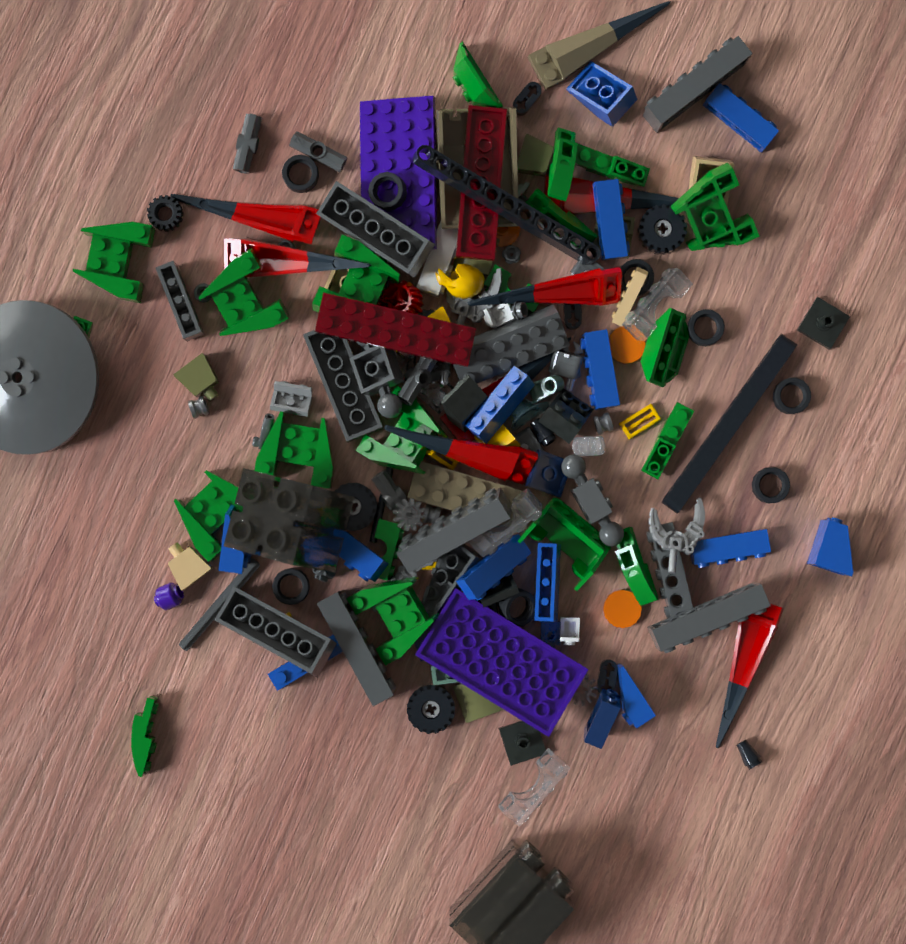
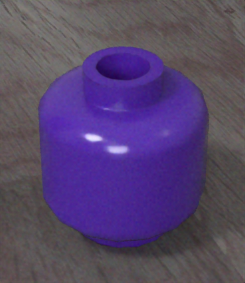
[154,582,184,610]

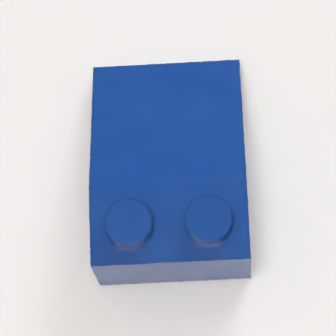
[566,61,638,127]
[219,505,252,574]
[617,664,656,729]

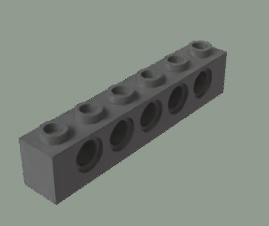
[646,522,693,618]

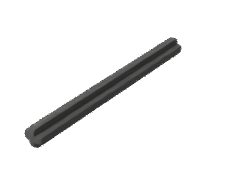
[179,558,260,651]

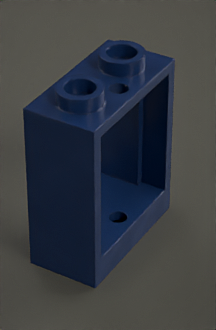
[584,689,621,749]

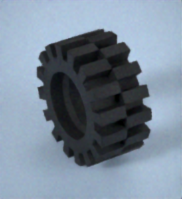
[147,195,184,232]

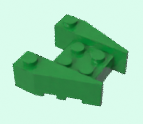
[670,162,760,251]
[73,222,156,304]
[312,235,400,313]
[199,248,290,336]
[355,386,448,474]
[254,411,334,489]
[174,470,267,562]
[346,576,439,665]

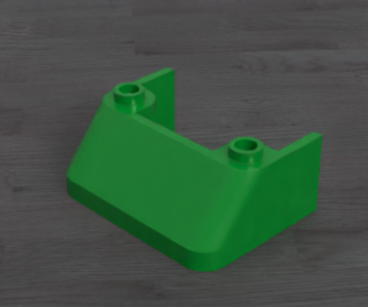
[518,498,611,591]

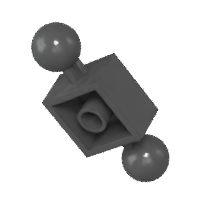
[349,342,404,418]
[561,454,624,546]

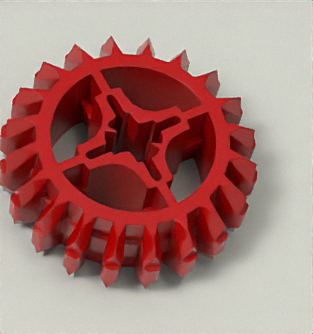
[378,280,424,314]

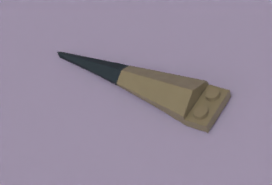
[527,1,671,90]

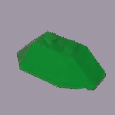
[452,42,503,108]
[640,308,689,387]

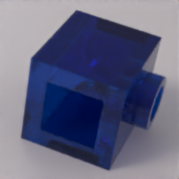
[540,621,561,648]

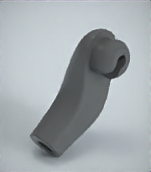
[252,413,274,449]

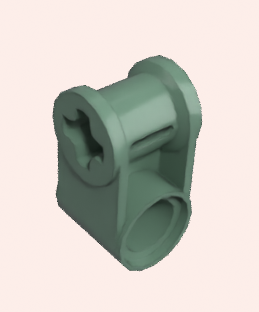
[530,375,564,404]

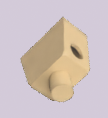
[168,542,214,591]

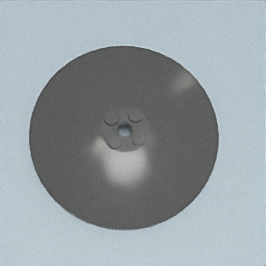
[0,300,99,455]

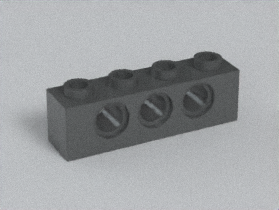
[156,261,205,342]

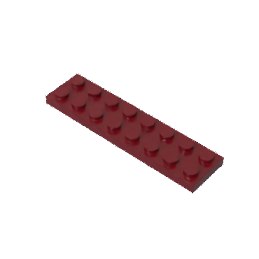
[456,105,507,261]
[314,292,476,367]

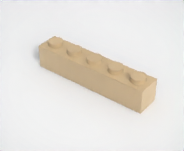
[611,267,648,327]

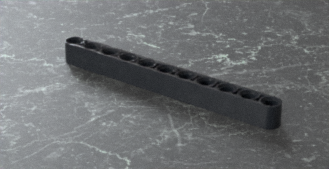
[413,145,601,265]
[661,333,798,514]

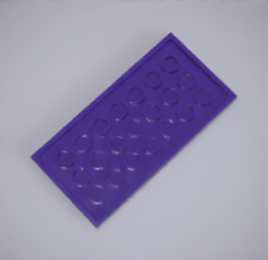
[360,95,437,253]
[415,588,589,737]

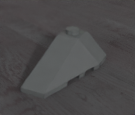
[421,544,483,617]

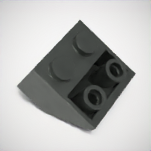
[441,375,488,433]
[538,388,594,444]

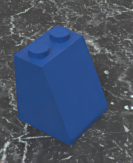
[807,517,853,577]

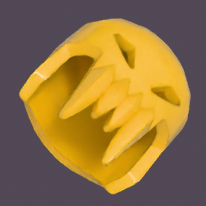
[435,264,485,299]

